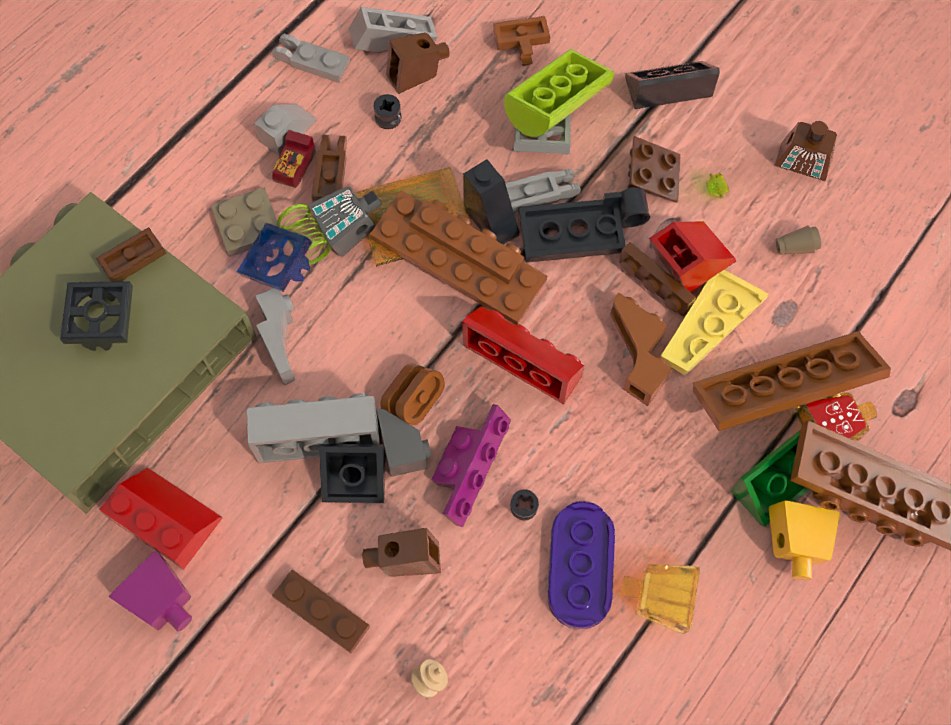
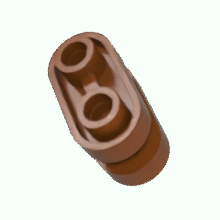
[380,363,445,425]

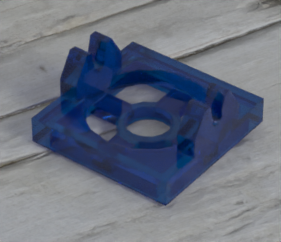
[237,223,312,292]

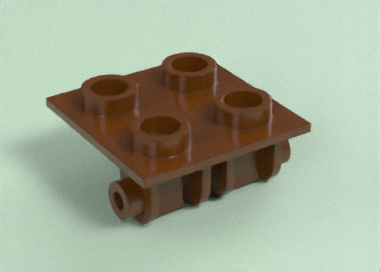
[627,136,681,203]

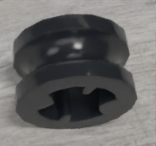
[510,489,539,521]

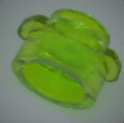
[705,172,729,199]

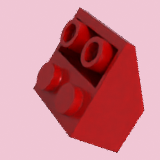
[649,221,737,292]

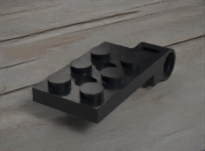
[519,188,650,263]

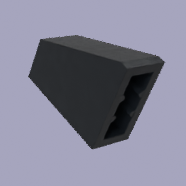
[463,159,519,245]

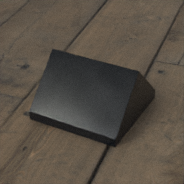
[319,444,386,503]

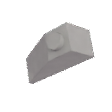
[349,7,437,52]

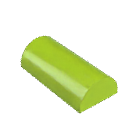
[504,49,615,137]

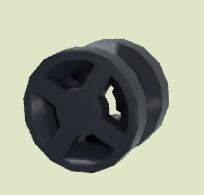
[373,94,402,130]

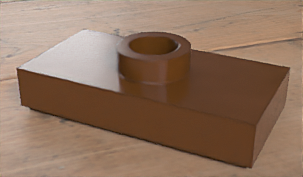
[95,227,167,282]

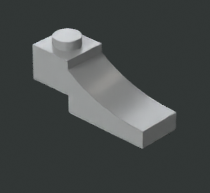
[256,286,295,385]

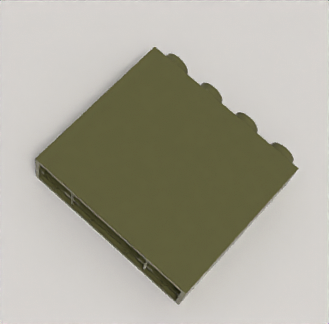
[0,192,256,514]

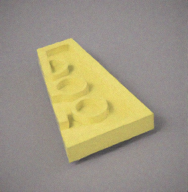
[661,270,769,375]

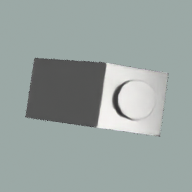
[377,409,431,477]

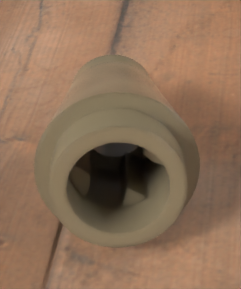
[776,225,821,255]

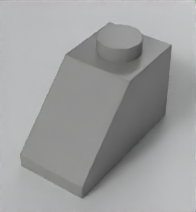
[254,103,316,156]

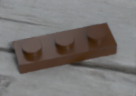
[619,242,696,317]
[272,570,370,654]

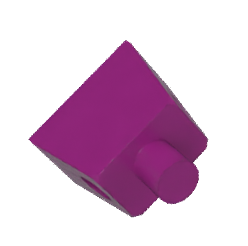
[109,550,192,632]

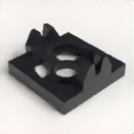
[60,281,133,351]

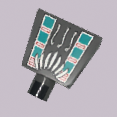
[308,187,382,257]

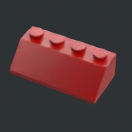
[462,306,585,405]

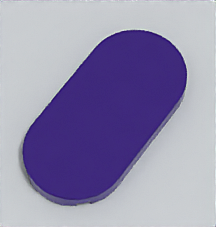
[547,501,615,629]

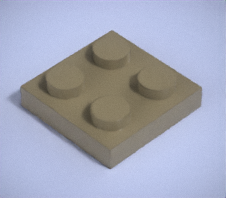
[211,187,283,257]

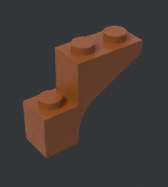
[610,293,672,406]

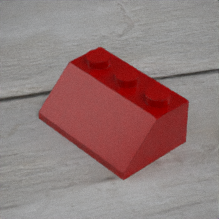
[99,468,222,570]

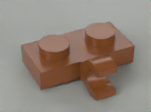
[493,16,550,66]

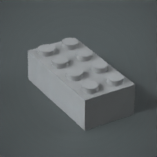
[247,393,380,463]

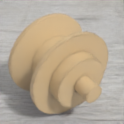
[411,659,448,698]

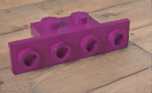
[431,404,511,527]

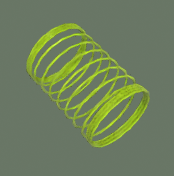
[277,204,332,265]

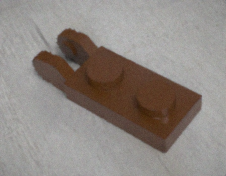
[312,135,347,202]

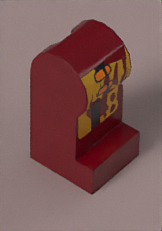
[272,130,316,188]

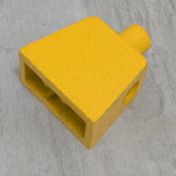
[769,500,840,580]

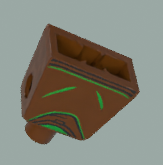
[362,528,441,577]

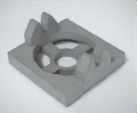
[514,115,571,155]

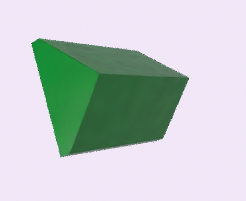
[731,430,810,527]

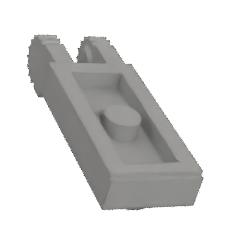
[272,34,350,83]
[505,169,581,212]

